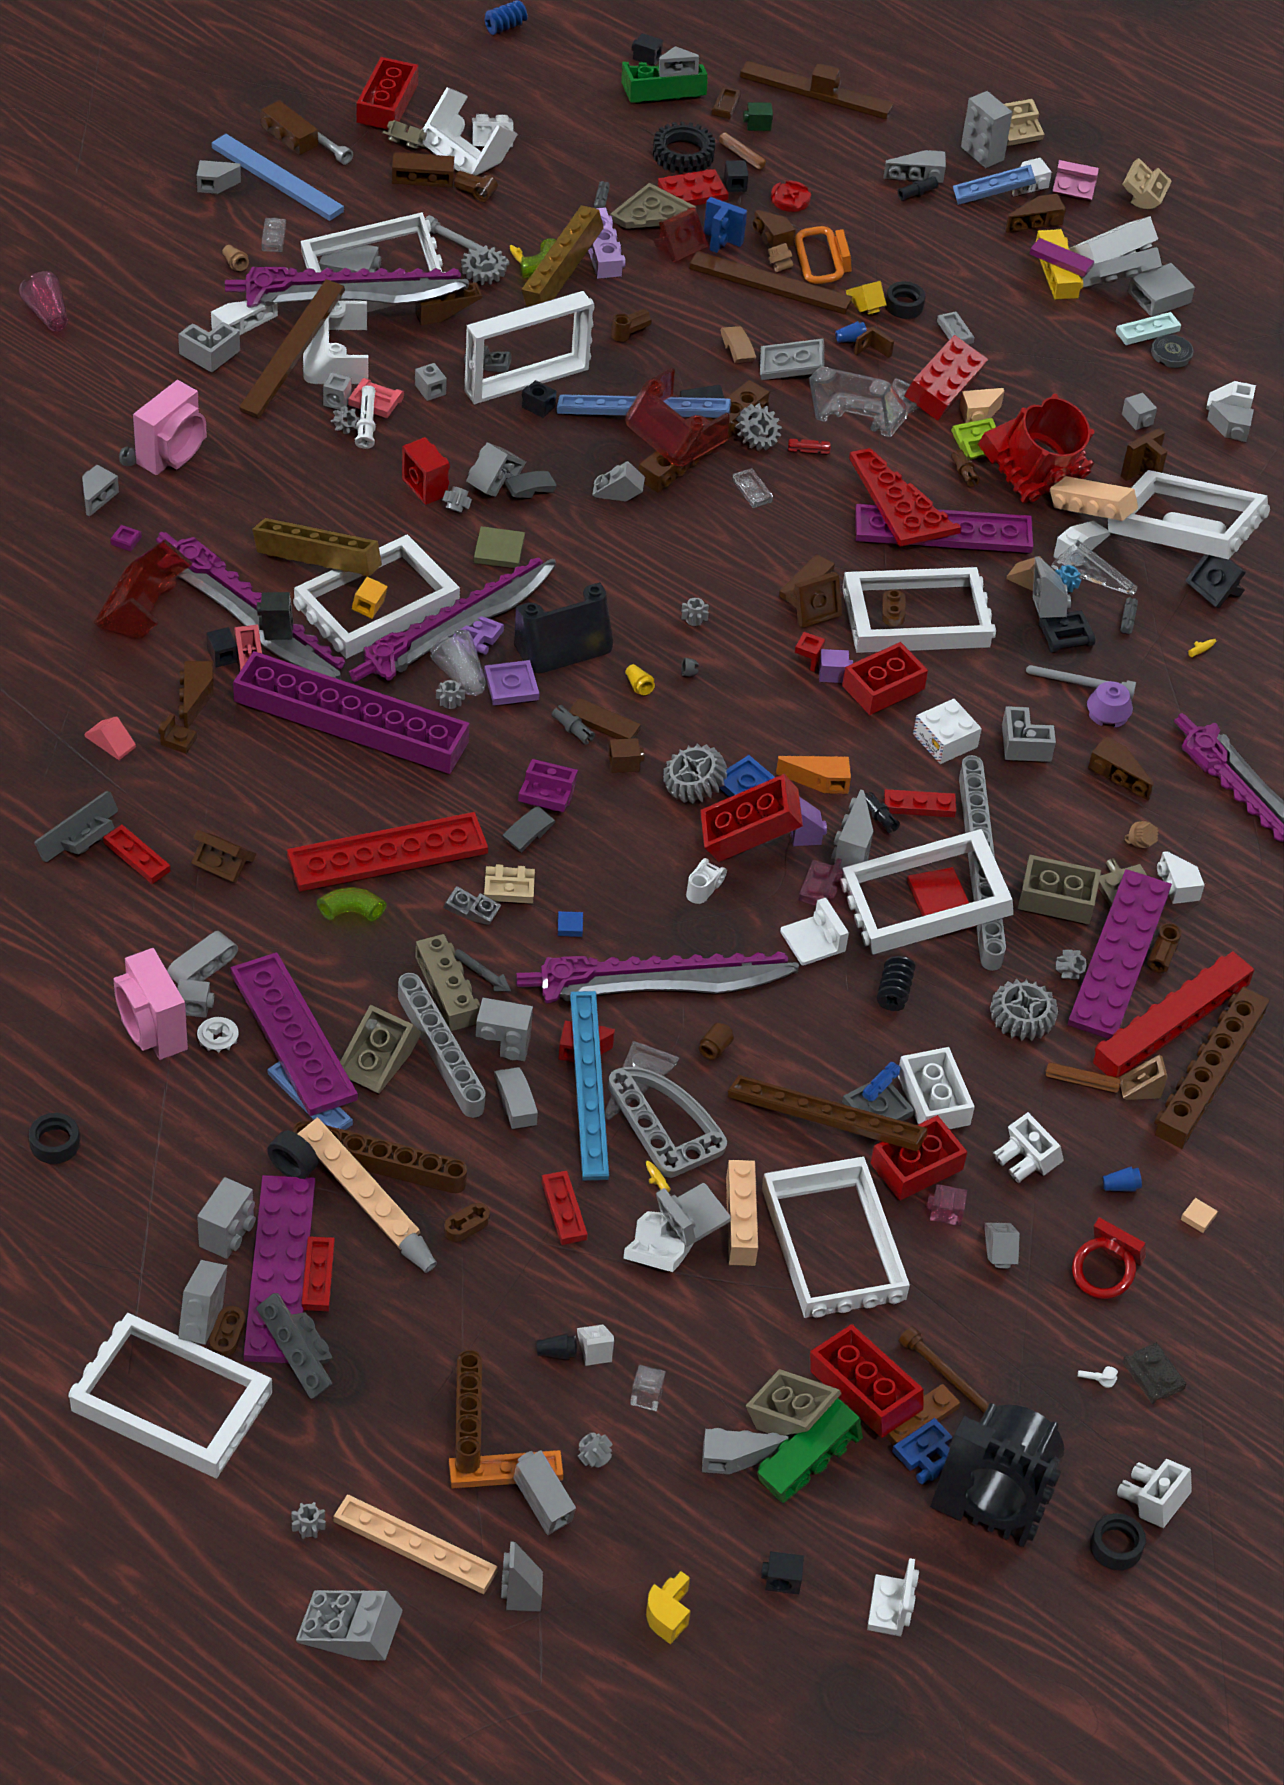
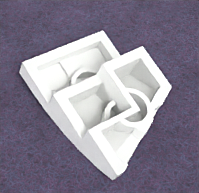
[624,1211,694,1272]

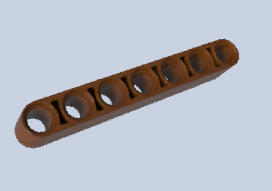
[293,1120,467,1193]

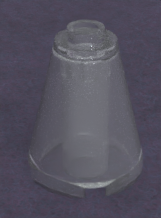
[430,630,486,696]

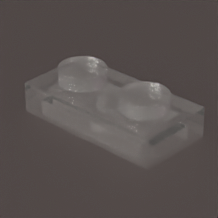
[261,218,286,252]
[732,468,773,508]

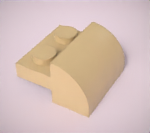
[1004,99,1045,146]
[1122,158,1172,209]

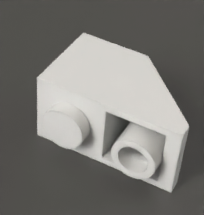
[1012,158,1052,196]
[1206,381,1256,410]
[1157,851,1204,904]

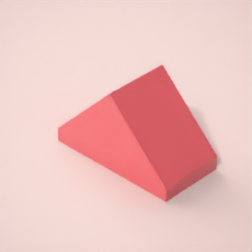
[234,624,262,671]
[85,716,136,760]

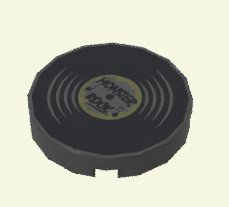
[1151,335,1194,368]

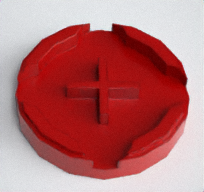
[771,181,811,212]

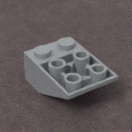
[831,789,873,874]
[296,1590,403,1660]

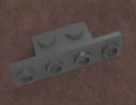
[35,791,118,862]
[257,1293,333,1399]

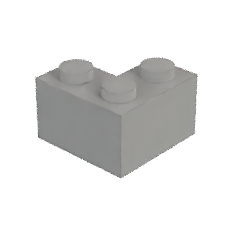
[178,322,240,372]
[466,442,526,497]
[1002,706,1056,762]
[476,998,533,1061]

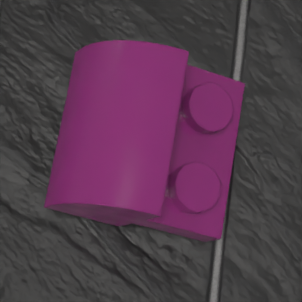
[518,759,578,812]

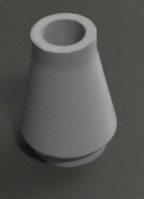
[399,1233,437,1273]

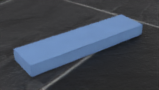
[953,164,1036,205]
[268,1062,353,1130]

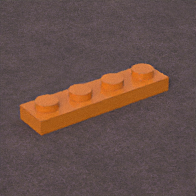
[449,1450,563,1489]

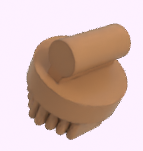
[768,243,793,272]
[1124,821,1159,848]

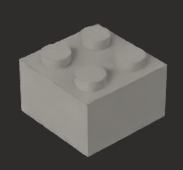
[197,1177,256,1259]

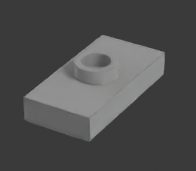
[937,311,975,344]

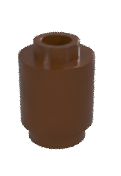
[699,1023,734,1060]

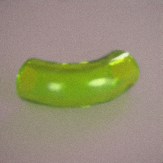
[521,238,556,278]
[317,887,387,921]

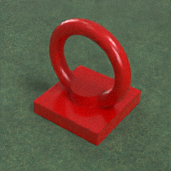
[1072,1217,1146,1299]

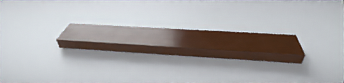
[740,61,893,119]
[689,251,852,314]
[239,279,345,419]
[728,1075,927,1151]

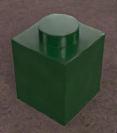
[743,102,773,131]

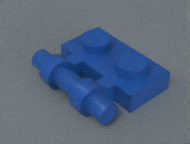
[892,1418,953,1484]

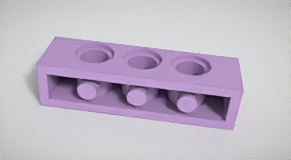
[588,208,625,279]

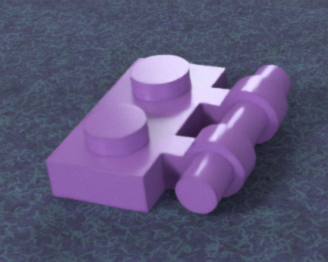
[446,610,504,655]

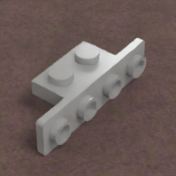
[1079,247,1162,288]

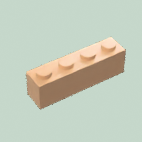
[1050,476,1138,521]
[726,1160,758,1266]

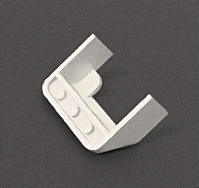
[421,87,518,176]
[303,301,368,384]

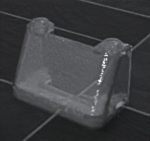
[809,367,908,437]

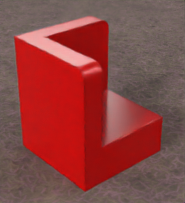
[795,632,825,672]

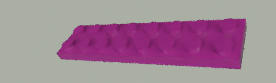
[855,504,1033,553]
[1067,869,1172,1039]
[230,952,358,1116]
[244,1175,315,1363]

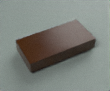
[711,87,741,119]

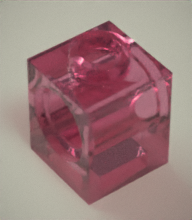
[927,1184,967,1226]

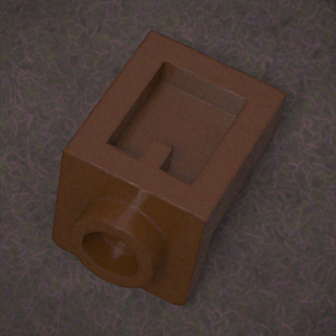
[158,714,197,754]

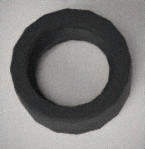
[885,281,925,319]
[29,1113,80,1164]
[267,1130,318,1179]
[1090,1513,1146,1570]

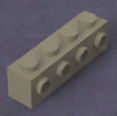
[415,934,480,1031]

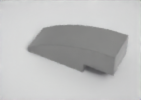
[494,1067,538,1129]

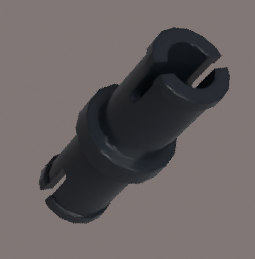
[897,176,938,201]
[865,792,900,833]

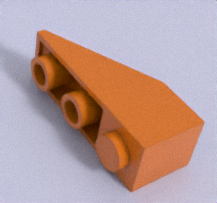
[776,756,851,794]

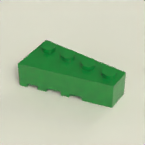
[622,62,708,103]
[757,1398,863,1504]

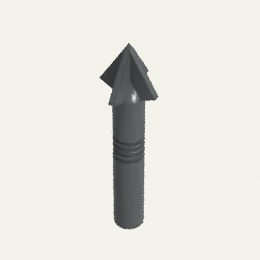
[455,949,511,991]

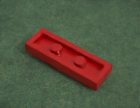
[884,789,956,818]
[103,825,171,884]
[541,1171,588,1245]
[302,1236,335,1311]

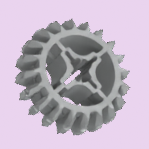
[663,743,727,803]
[990,979,1058,1041]

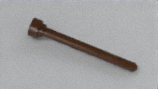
[899,1326,990,1413]

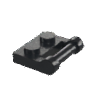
[1039,610,1096,652]

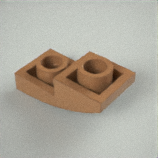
[720,326,756,363]

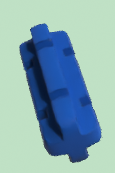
[863,1062,901,1102]

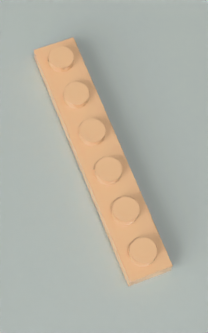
[298,1117,420,1250]
[334,1494,498,1594]

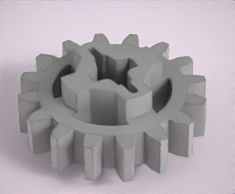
[461,246,507,285]
[736,404,782,451]

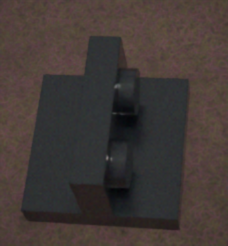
[1185,554,1246,608]

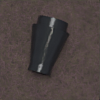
[537,1333,577,1360]

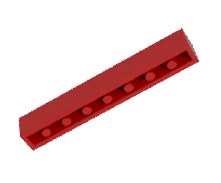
[1093,951,1255,1078]

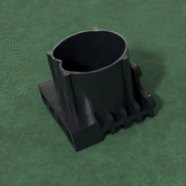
[930,1403,1064,1547]

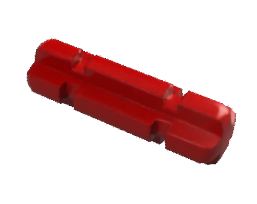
[788,438,831,454]

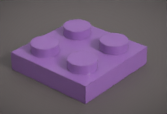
[484,660,539,706]

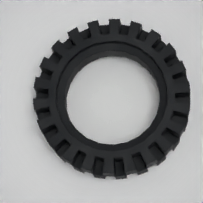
[653,121,715,174]

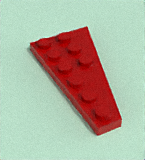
[849,448,962,546]

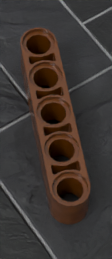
[455,1350,482,1474]

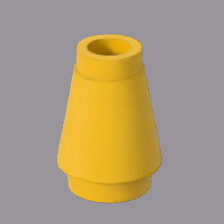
[625,664,655,696]

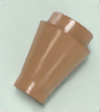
[223,245,249,271]

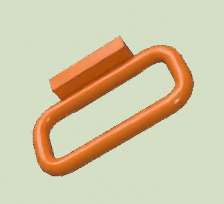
[795,226,852,284]

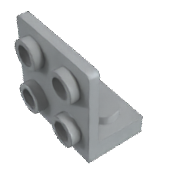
[656,1183,731,1247]

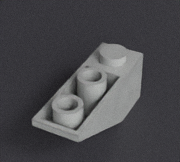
[884,150,946,183]
[702,1428,788,1474]
[501,1542,543,1611]

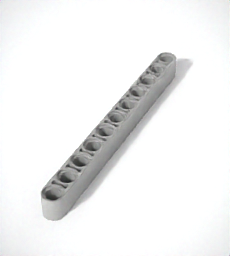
[959,755,1006,971]

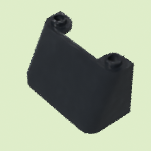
[514,582,613,674]

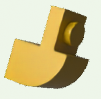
[646,1571,690,1644]

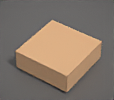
[1181,1198,1218,1233]

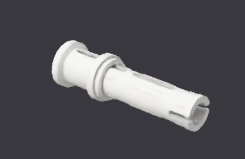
[355,386,376,449]

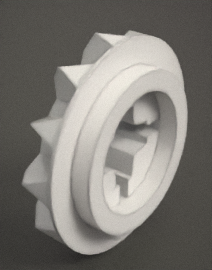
[197,1017,239,1053]

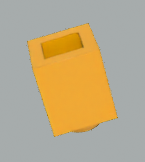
[352,577,388,619]

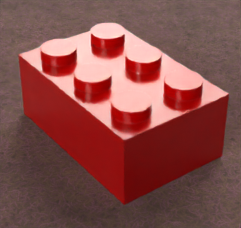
[842,642,928,715]
[870,1115,967,1201]

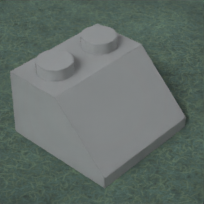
[1033,557,1071,618]

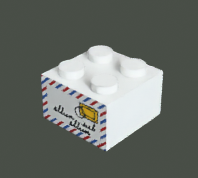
[913,699,982,764]

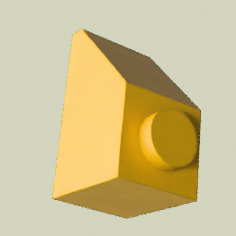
[846,281,886,314]

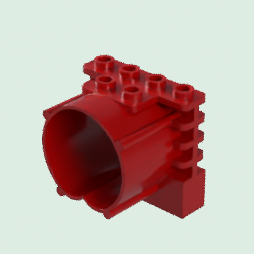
[978,394,1094,504]

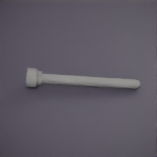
[318,132,353,165]
[425,215,509,266]
[1026,665,1136,700]

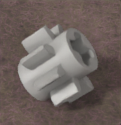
[331,406,360,434]
[443,486,472,513]
[681,598,709,626]
[436,680,465,709]
[1056,949,1086,979]
[578,1433,613,1468]
[291,1502,326,1539]

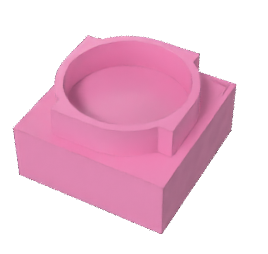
[133,380,207,475]
[113,948,188,1060]

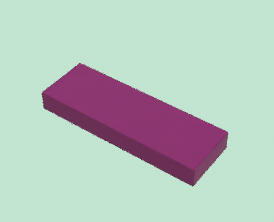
[1029,238,1094,277]

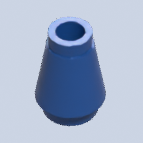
[835,321,867,343]
[1102,1166,1142,1192]

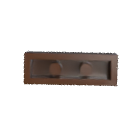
[260,100,318,155]
[392,152,455,188]

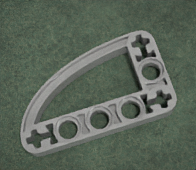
[607,1067,727,1178]

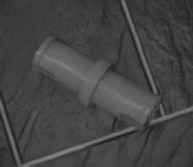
[552,705,595,745]

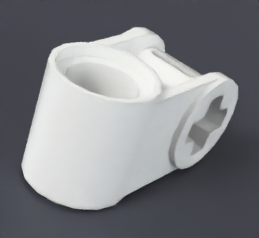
[686,858,727,904]

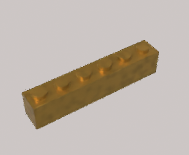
[521,205,604,307]
[252,518,382,576]

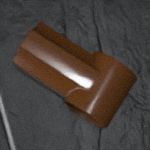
[454,170,498,202]
[611,308,652,342]
[1147,923,1181,974]

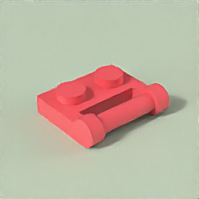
[348,378,404,418]

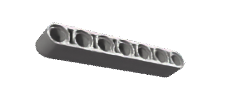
[398,973,485,1118]

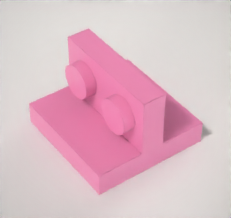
[1053,160,1099,201]

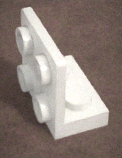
[472,114,513,147]
[780,898,849,965]
[867,1558,919,1636]

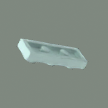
[1116,312,1181,345]

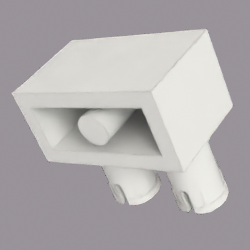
[993,1112,1064,1183]
[1117,1459,1192,1528]

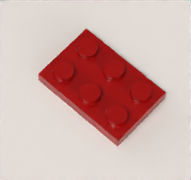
[658,169,729,206]

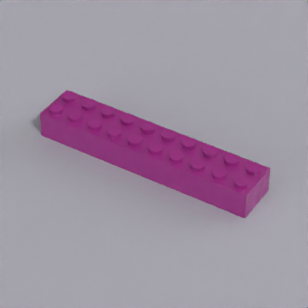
[233,651,470,774]

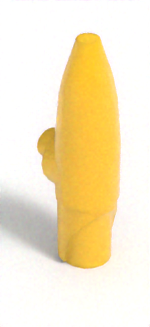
[510,245,527,265]
[1188,639,1216,657]
[646,1161,671,1192]

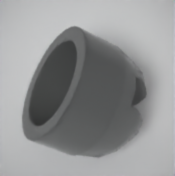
[119,446,136,466]
[681,658,699,677]

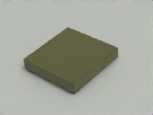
[474,526,525,568]

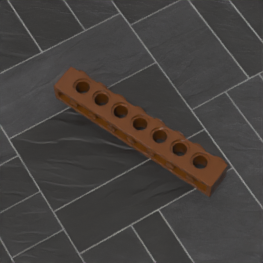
[639,380,769,493]
[1154,987,1270,1149]

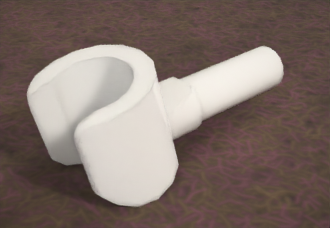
[1078,1366,1118,1388]

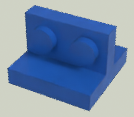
[703,197,747,253]

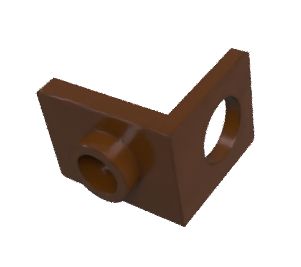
[854,327,894,358]

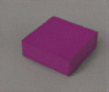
[110,525,142,551]

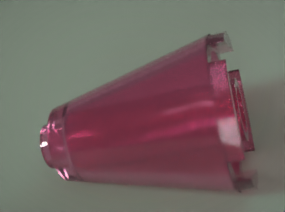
[19,271,68,331]

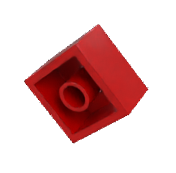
[402,437,450,505]

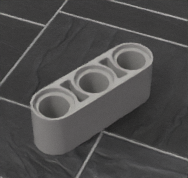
[167,931,238,984]

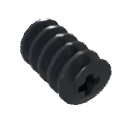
[876,956,916,1011]

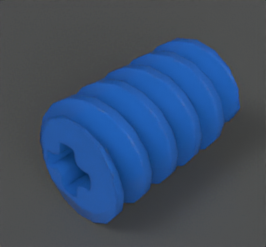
[485,0,528,35]

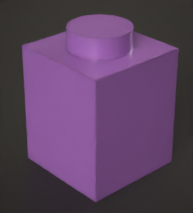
[819,649,853,683]

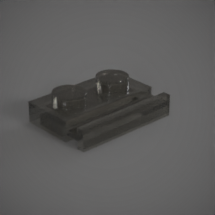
[1122,1342,1187,1404]

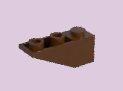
[1005,194,1066,233]
[415,282,482,325]
[179,661,214,728]
[1088,736,1154,800]

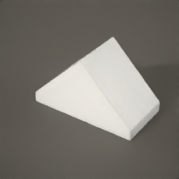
[577,1325,614,1366]

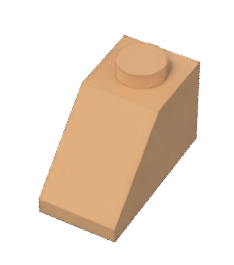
[959,388,1004,423]

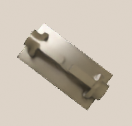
[383,120,427,149]

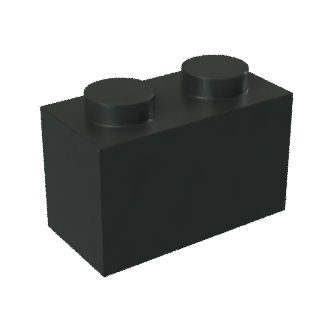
[257,592,293,640]

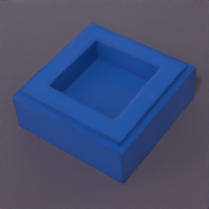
[558,911,583,937]

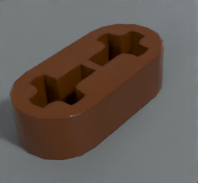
[444,1203,490,1242]

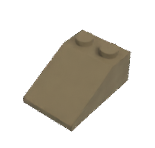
[340,1005,422,1094]
[746,1369,841,1435]

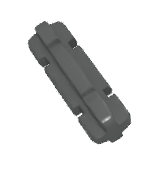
[594,181,610,208]
[1120,597,1138,634]

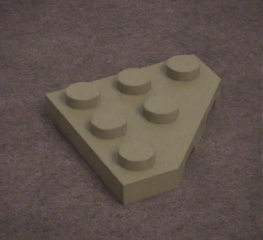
[610,183,696,228]

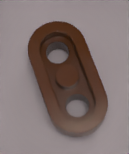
[882,589,906,627]
[209,1306,245,1357]

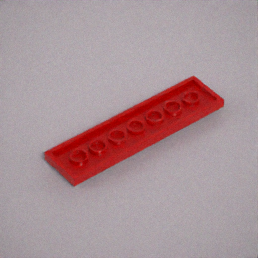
[287,812,488,892]

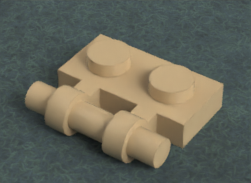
[484,864,535,903]

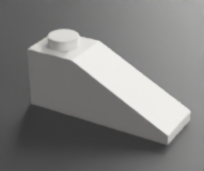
[211,301,278,335]
[1053,521,1110,566]

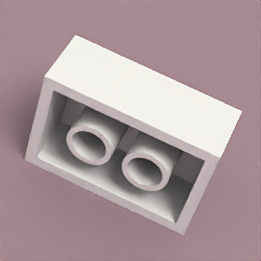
[898,1047,974,1129]

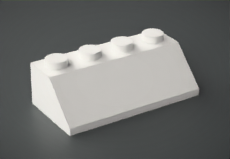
[1069,216,1158,264]

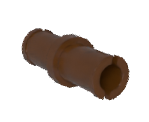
[951,449,980,487]

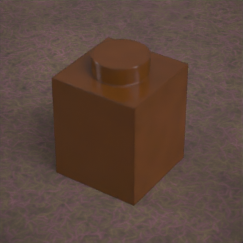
[810,63,842,96]
[608,738,644,773]

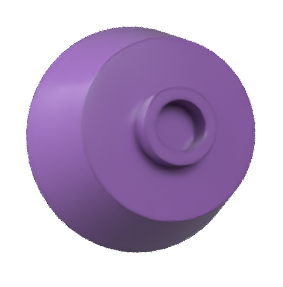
[1087,681,1133,727]

